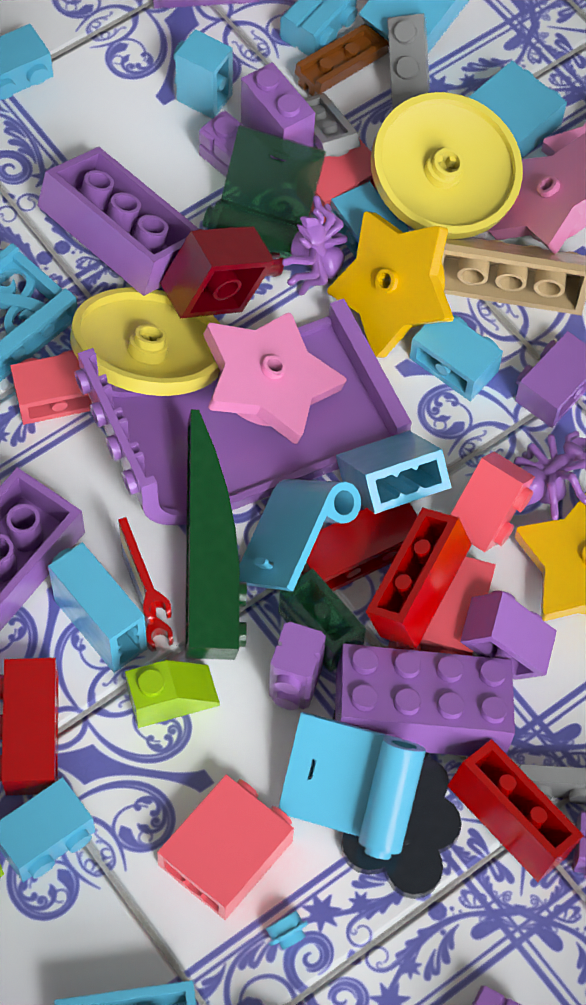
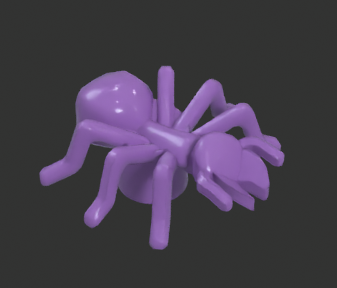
[282,195,348,296]
[514,431,586,520]

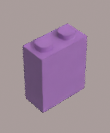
[241,62,315,184]

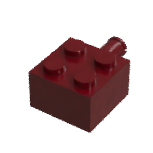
[160,226,284,319]

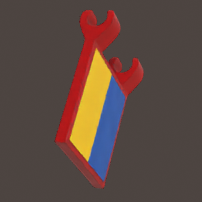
[118,517,174,652]

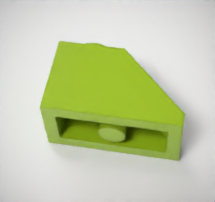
[125,660,220,728]

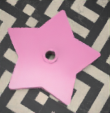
[488,132,586,254]
[204,313,347,444]

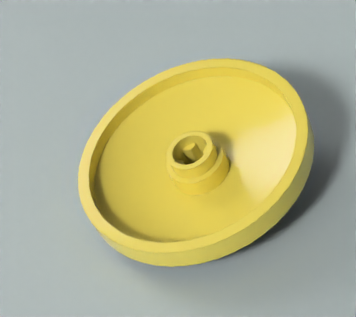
[371,92,523,239]
[70,287,220,396]

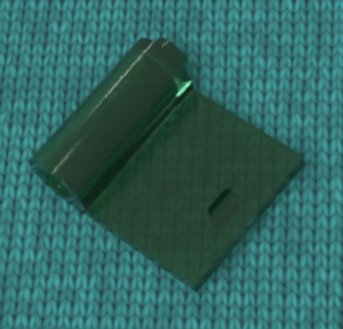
[203,125,327,259]

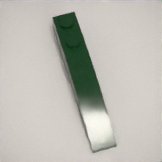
[185,409,247,660]

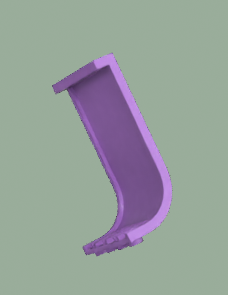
[74,298,412,525]

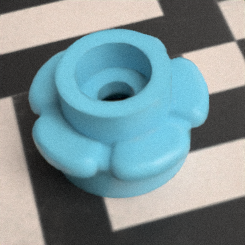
[266,911,308,950]

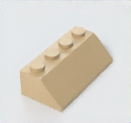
[441,237,586,316]

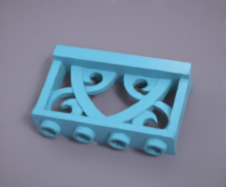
[0,243,78,382]

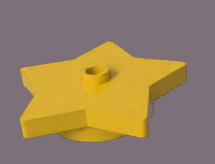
[327,211,454,358]
[514,493,586,621]

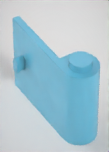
[239,479,361,592]
[278,711,426,859]

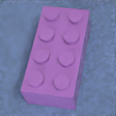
[37,147,199,296]
[0,467,85,631]
[335,644,515,756]

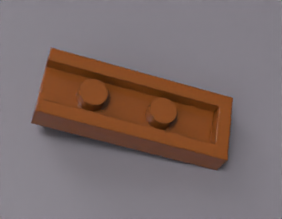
[294,23,389,96]

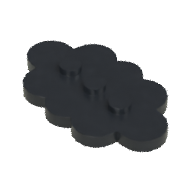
[332,710,462,899]

